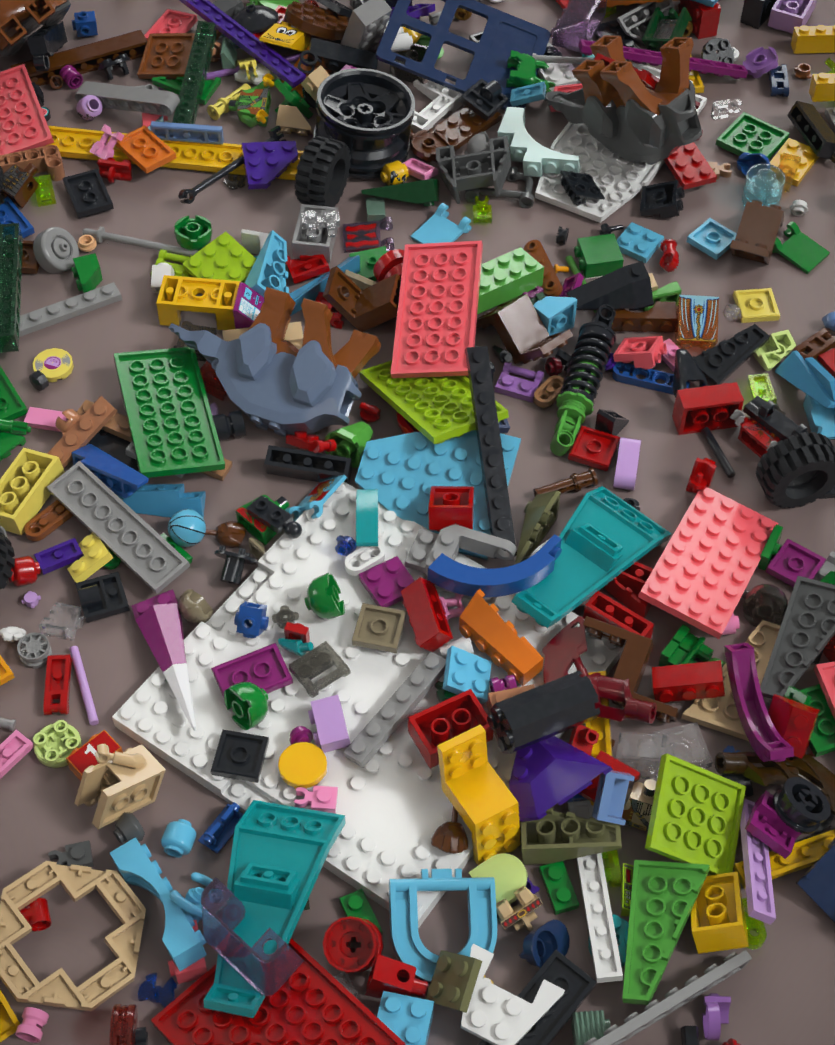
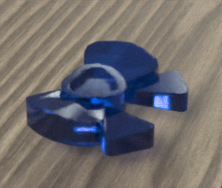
[138,973,177,1008]

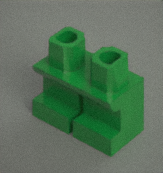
[658,624,714,666]

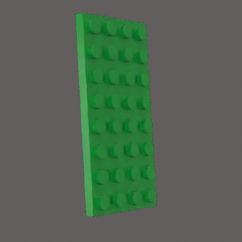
[114,347,225,478]

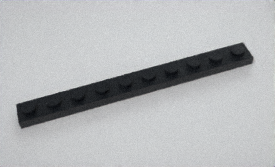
[465,346,517,559]

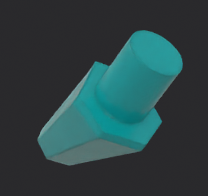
[278,638,314,657]

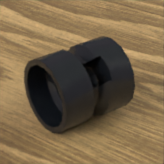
[212,410,246,441]

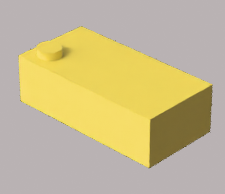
[0,448,65,535]

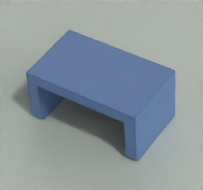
[592,770,635,825]

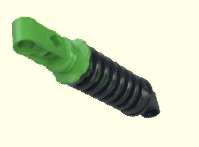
[550,304,616,456]

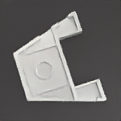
[461,944,565,1045]

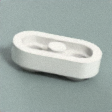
[345,543,385,576]

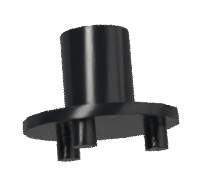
[214,546,257,585]

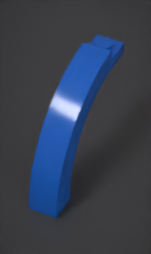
[428,534,562,598]

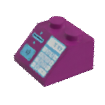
[233,282,264,329]

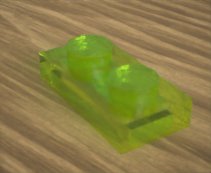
[33,174,57,207]
[747,373,777,405]

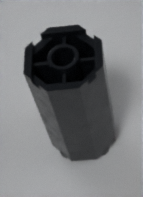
[487,671,600,753]

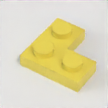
[67,533,113,583]

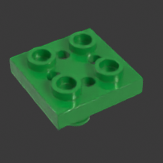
[274,78,313,119]

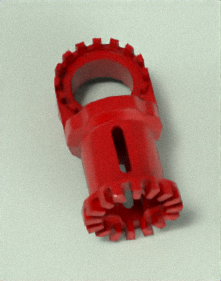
[659,239,679,272]

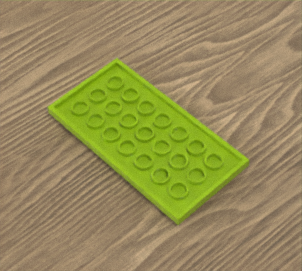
[359,360,509,444]

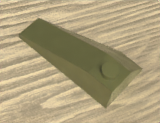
[521,808,622,865]

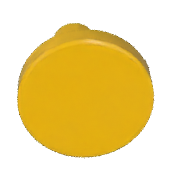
[278,742,327,790]

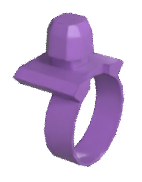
[702,993,731,1040]

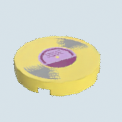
[33,348,74,382]

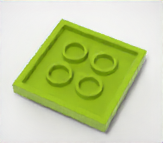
[182,231,256,283]

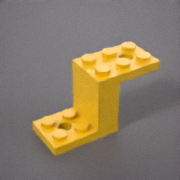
[437,724,521,865]

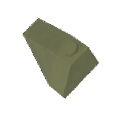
[515,491,561,564]

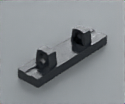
[743,395,809,441]

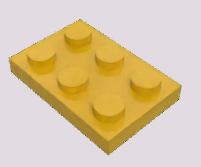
[768,138,819,187]

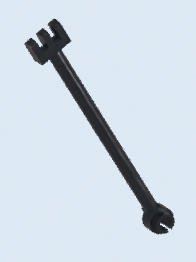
[178,126,286,204]

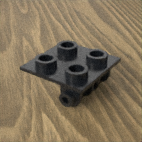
[560,171,605,206]

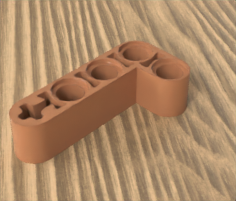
[0,145,65,181]

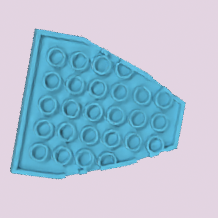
[355,430,521,560]

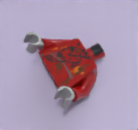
[730,409,781,458]

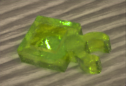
[473,196,492,223]

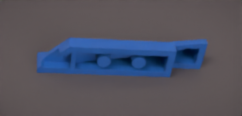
[72,444,149,498]

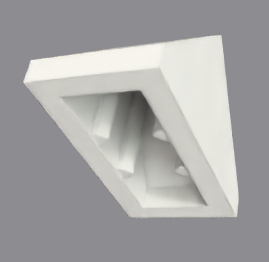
[241,229,269,255]

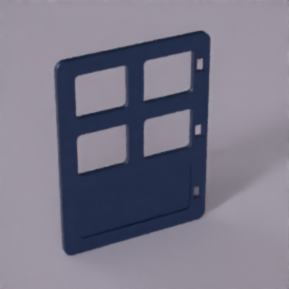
[376,0,551,111]

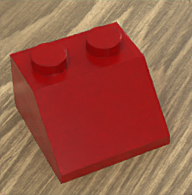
[428,486,474,532]
[768,694,820,759]

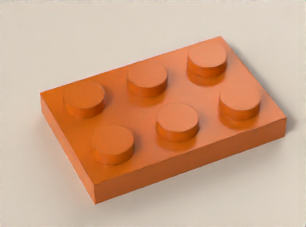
[116,125,176,174]

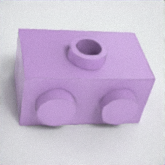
[308,695,350,753]

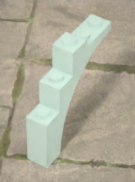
[498,107,580,177]

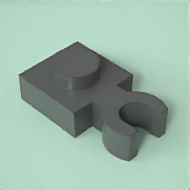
[48,840,94,867]

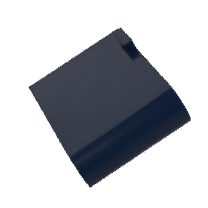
[796,838,835,923]

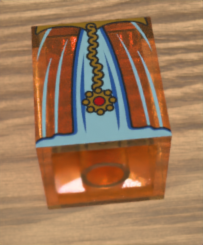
[675,295,719,350]

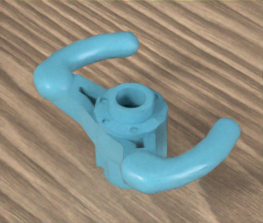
[170,872,226,923]

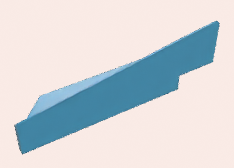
[289,255,360,316]

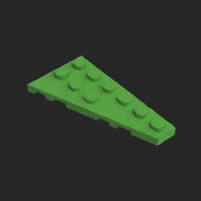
[622,860,710,1005]

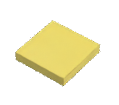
[733,288,780,323]

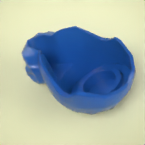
[737,152,770,181]

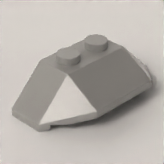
[617,0,675,44]

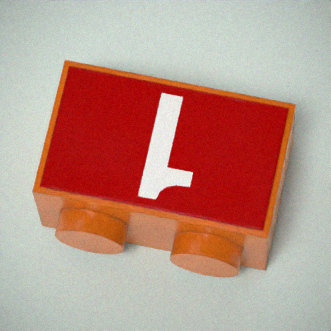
[66,730,123,781]

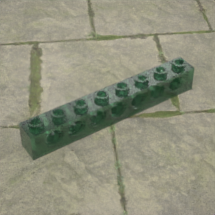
[172,21,217,124]
[0,223,23,353]

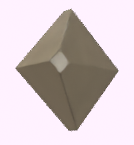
[249,537,265,560]

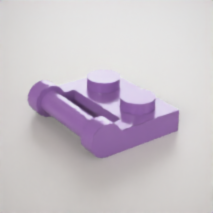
[495,361,544,403]

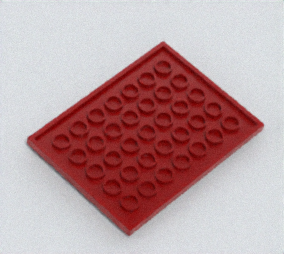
[151,938,406,1045]

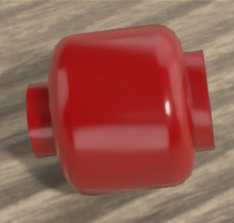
[8,556,41,587]

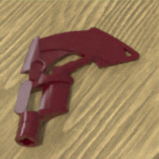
[542,616,657,724]

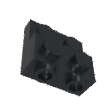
[640,180,685,219]

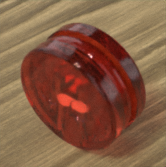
[109,1004,138,1045]

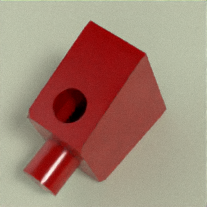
[365,954,428,999]

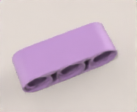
[613,437,641,491]

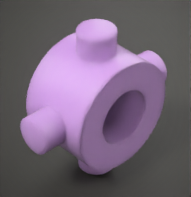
[21,591,41,608]

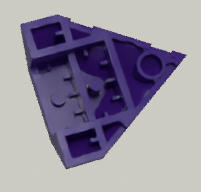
[509,736,613,822]

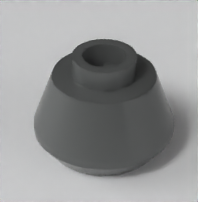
[113,812,145,843]

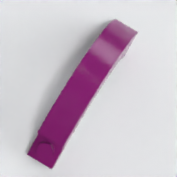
[724,642,794,762]

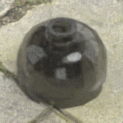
[743,584,788,627]

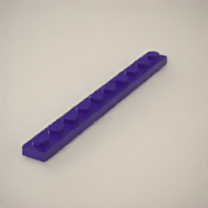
[179,0,306,88]

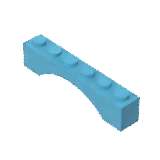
[110,837,207,971]

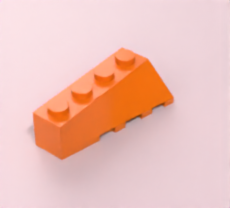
[459,589,544,686]

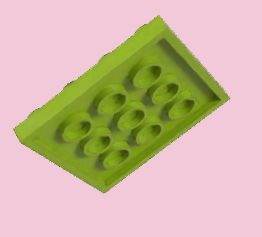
[645,754,746,875]

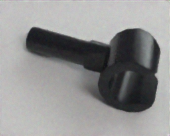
[599,223,624,235]

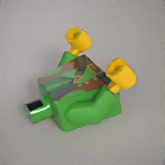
[229,73,274,128]

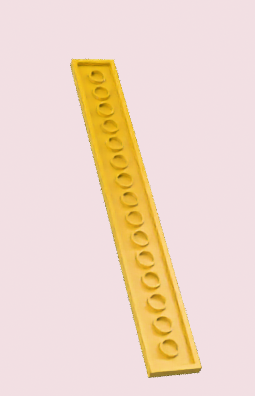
[46,126,304,180]

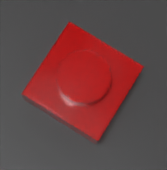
[284,622,310,643]

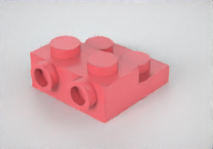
[613,336,667,370]

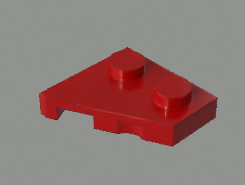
[285,254,330,284]

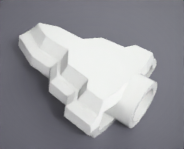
[234,63,276,88]

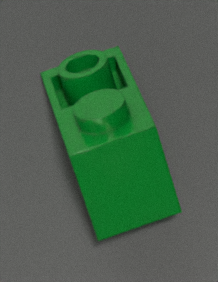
[71,253,103,293]

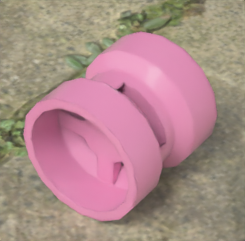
[15,1007,49,1043]

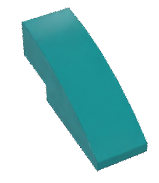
[356,489,378,546]

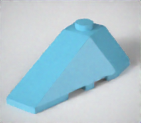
[245,230,289,297]

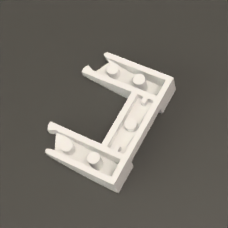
[411,80,463,134]

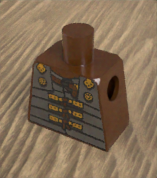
[0,163,38,208]

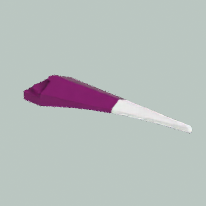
[131,589,197,731]

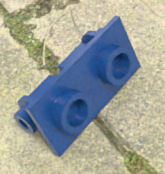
[198,802,244,854]

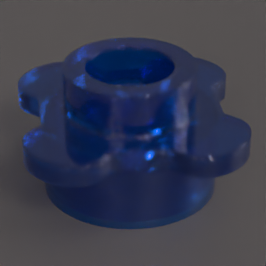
[335,535,357,557]

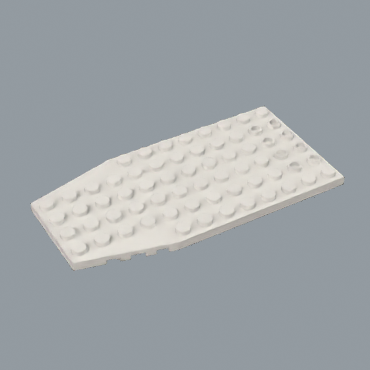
[535,60,707,223]

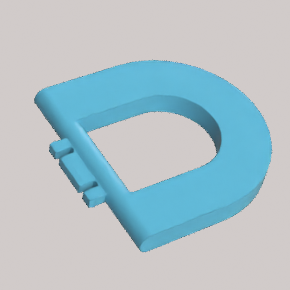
[389,869,497,984]

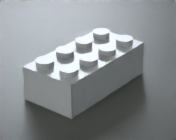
[341,0,392,51]

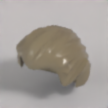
[179,589,213,624]

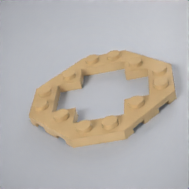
[0,861,146,1011]

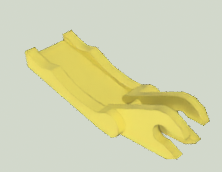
[237,57,258,80]

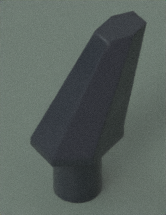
[492,345,512,363]

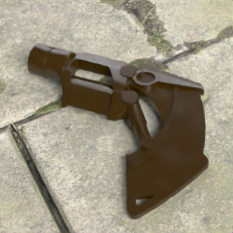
[714,752,835,815]

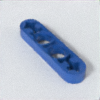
[612,362,690,395]

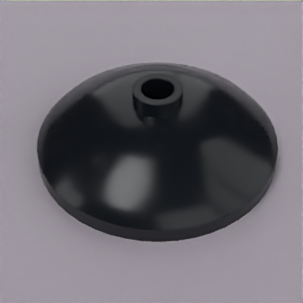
[232,5,279,34]

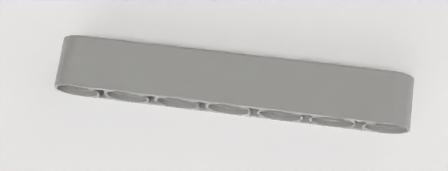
[75,81,180,116]

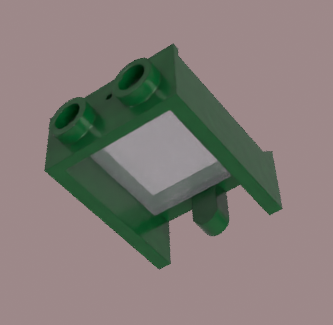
[642,7,692,51]

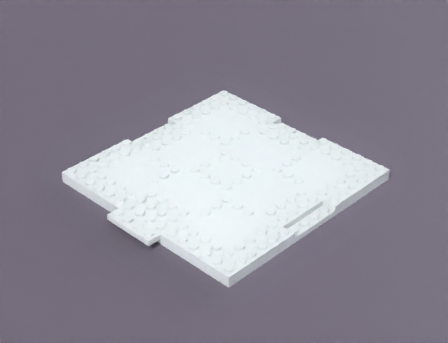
[112,482,625,928]

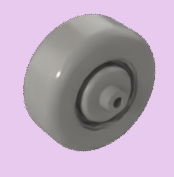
[33,227,79,274]

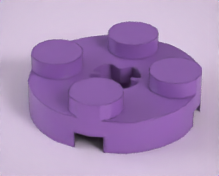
[743,47,778,78]

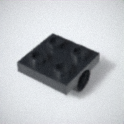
[459,78,509,121]
[75,572,130,623]

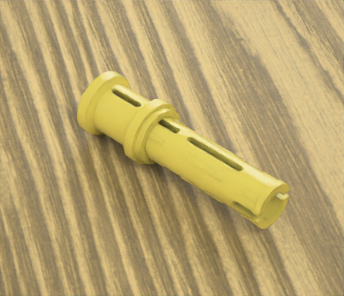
[207,83,251,120]

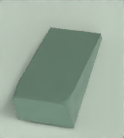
[366,197,386,225]

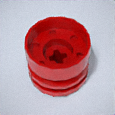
[323,916,384,973]

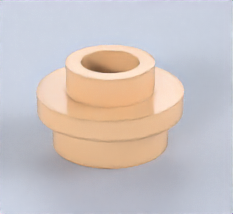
[78,234,97,252]

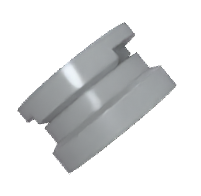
[17,632,52,669]

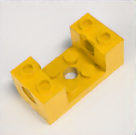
[156,275,241,330]

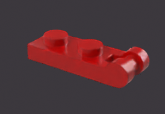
[286,431,337,453]
[43,655,72,715]

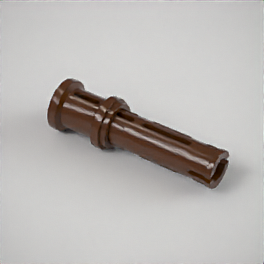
[533,468,598,496]

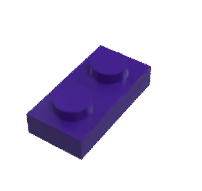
[34,538,83,575]

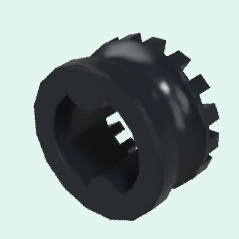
[556,226,569,245]

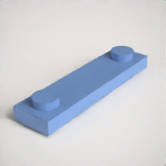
[150,121,224,145]

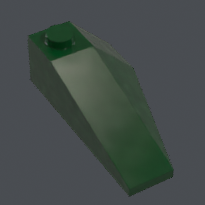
[361,179,439,207]

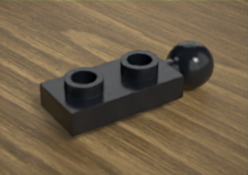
[246,495,302,539]

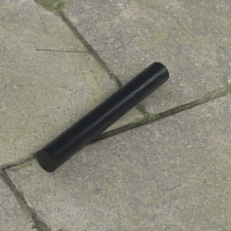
[701,427,736,478]

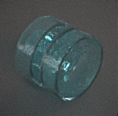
[742,164,786,207]

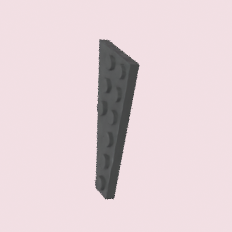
[760,576,835,699]

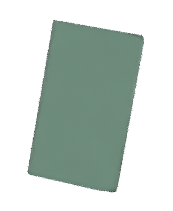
[220,37,237,69]

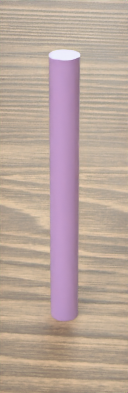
[69,646,99,726]

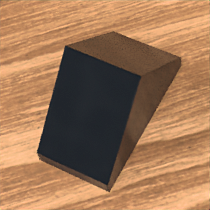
[595,409,629,436]

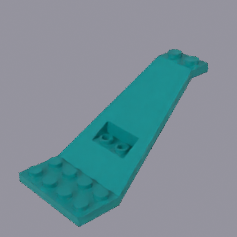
[511,486,672,628]
[204,800,346,1018]

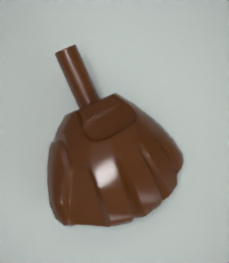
[205,521,246,548]
[431,806,468,854]

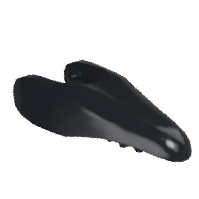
[673,349,708,398]

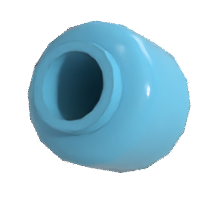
[161,819,197,858]

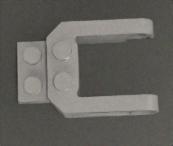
[405,524,517,605]

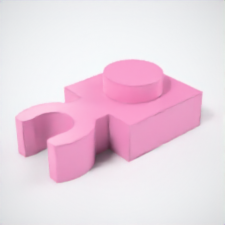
[294,786,338,813]

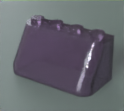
[550,0,607,53]

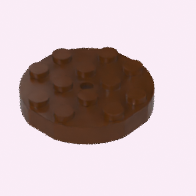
[284,1,349,40]

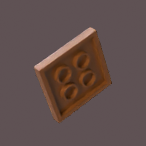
[137,33,199,79]

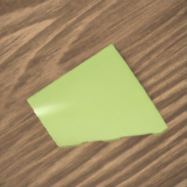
[753,330,796,371]

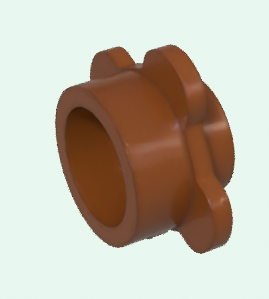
[794,63,812,79]

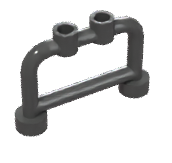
[464,166,534,209]

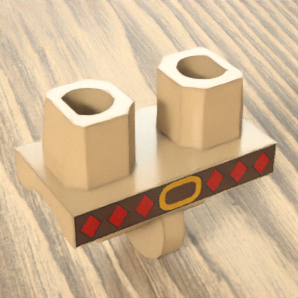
[496,886,542,932]

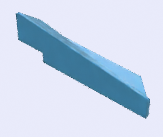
[775,350,835,408]
[117,484,206,518]

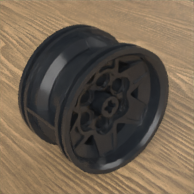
[313,68,415,179]

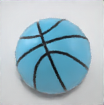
[168,509,206,547]

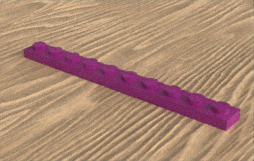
[578,39,748,79]

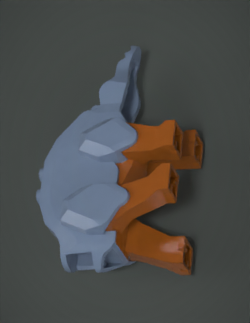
[168,287,381,436]

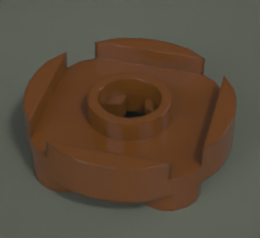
[411,130,447,162]

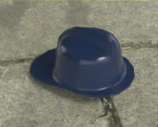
[519,919,570,968]

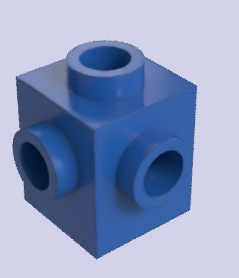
[72,11,98,37]
[234,601,269,638]

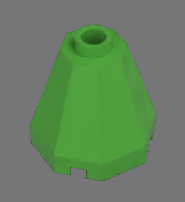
[325,421,373,468]

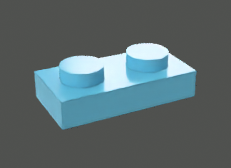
[510,82,546,107]

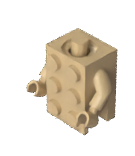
[75,744,166,829]

